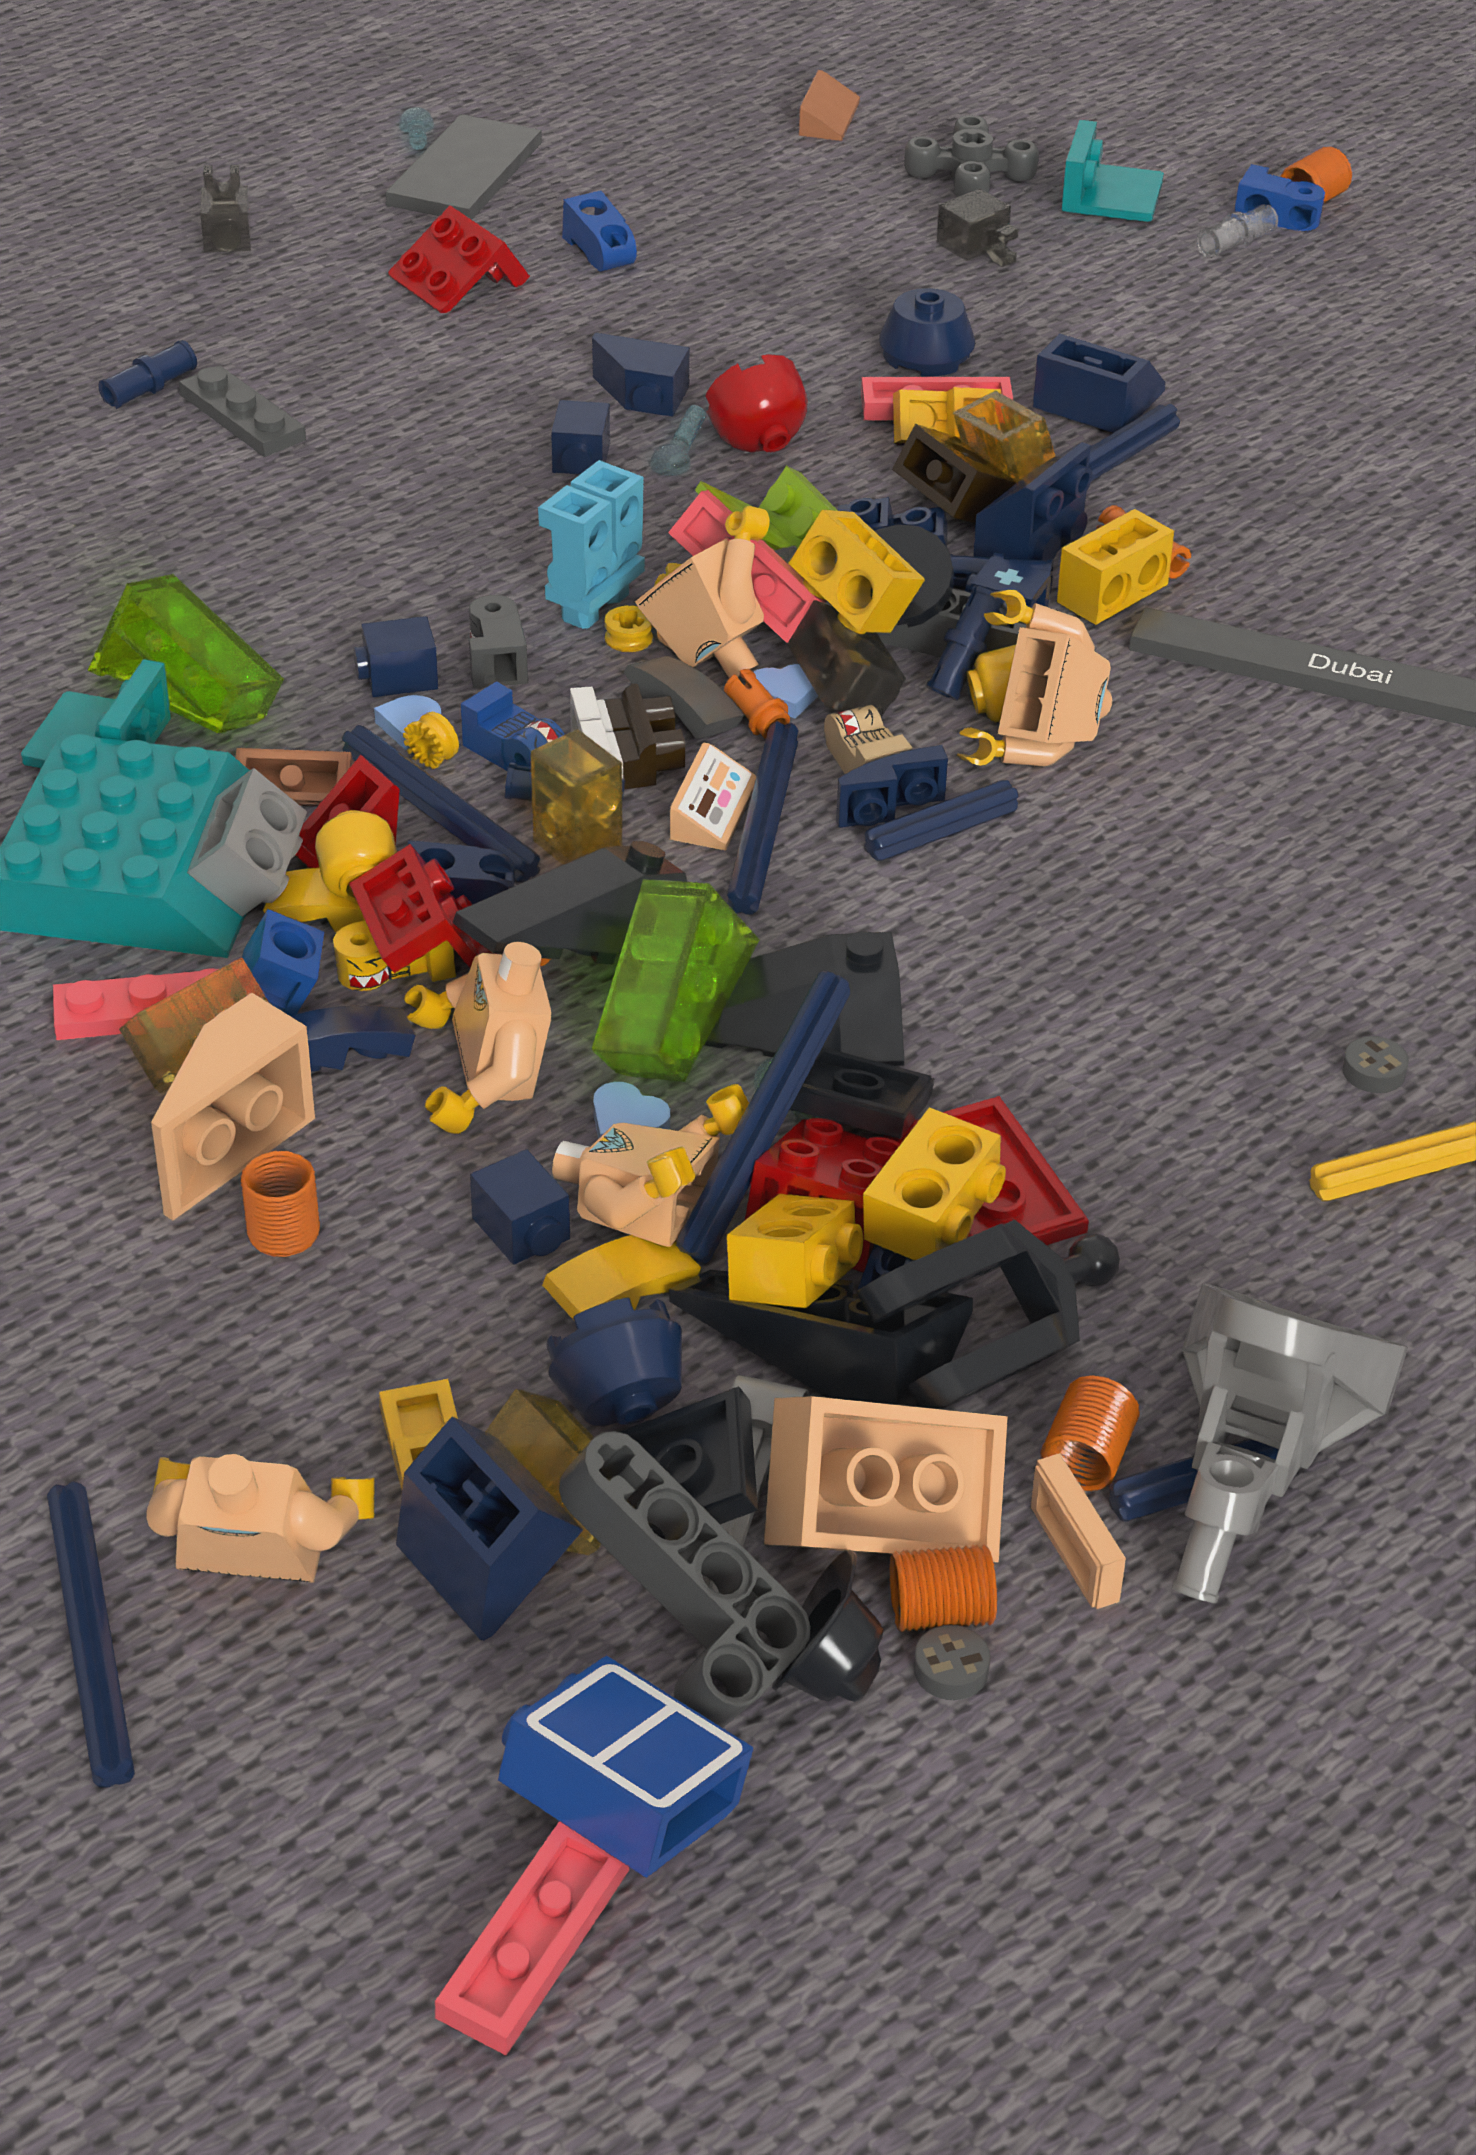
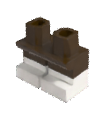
[570,683,685,790]

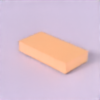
[1031,1453,1126,1609]

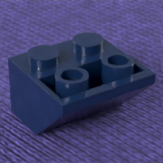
[1033,334,1166,433]
[973,442,1092,560]
[396,1416,583,1641]

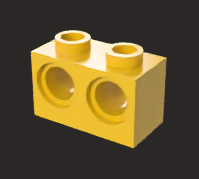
[788,509,925,634]
[1057,509,1174,625]
[863,1107,1006,1260]
[727,1194,863,1308]

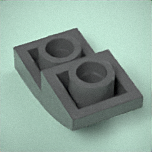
[623,656,745,740]

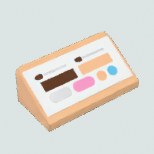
[670,742,756,851]

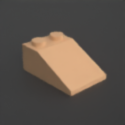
[151,993,315,1221]
[764,1396,1008,1562]

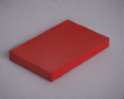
[884,1096,1089,1245]

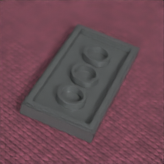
[386,114,542,220]

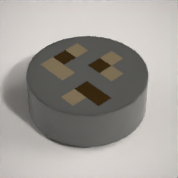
[1343,1036,1409,1093]
[914,1625,991,1700]

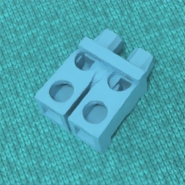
[538,460,645,629]

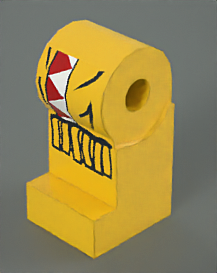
[333,920,456,991]

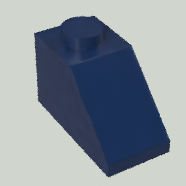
[592,332,690,417]

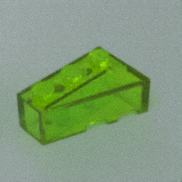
[87,574,284,734]
[591,879,760,1082]

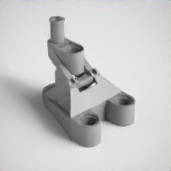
[1172,1283,1408,1603]

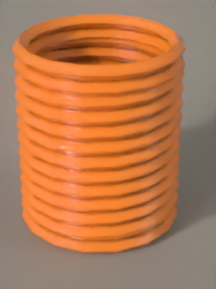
[1280,147,1352,203]
[241,1151,320,1257]
[1040,1375,1140,1491]
[890,1544,997,1632]

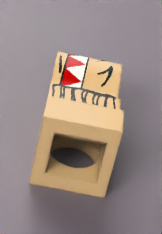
[824,705,912,774]

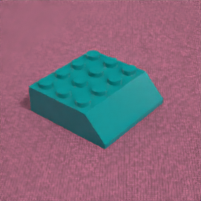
[0,733,250,958]

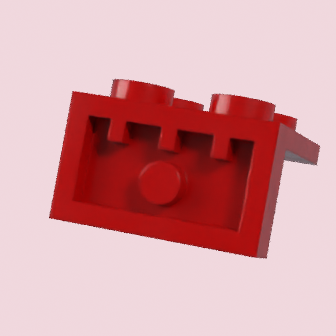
[388,205,530,313]
[349,844,496,974]
[744,1118,901,1273]

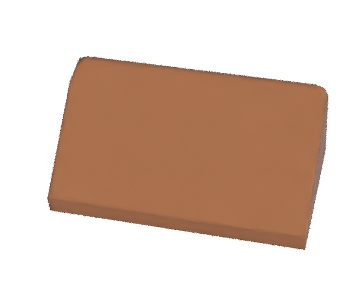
[799,70,860,141]
[236,748,354,806]

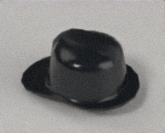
[772,1549,884,1702]

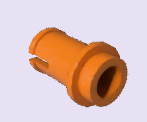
[724,669,790,739]

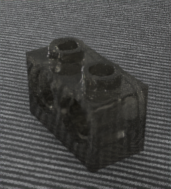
[787,600,906,717]

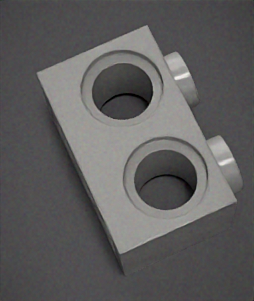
[187,768,307,916]

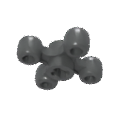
[904,115,1039,203]

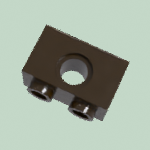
[892,424,1017,524]

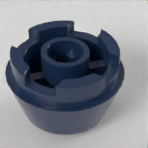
[879,288,976,377]
[546,1298,682,1426]

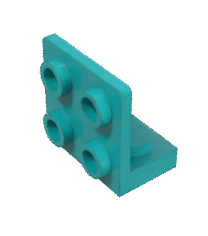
[1062,120,1164,222]
[21,659,171,768]

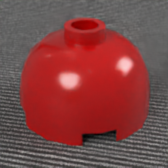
[705,354,808,453]

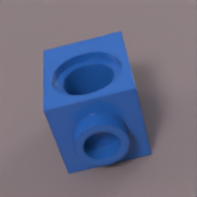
[235,909,324,1016]

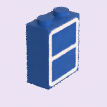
[498,1655,754,1878]

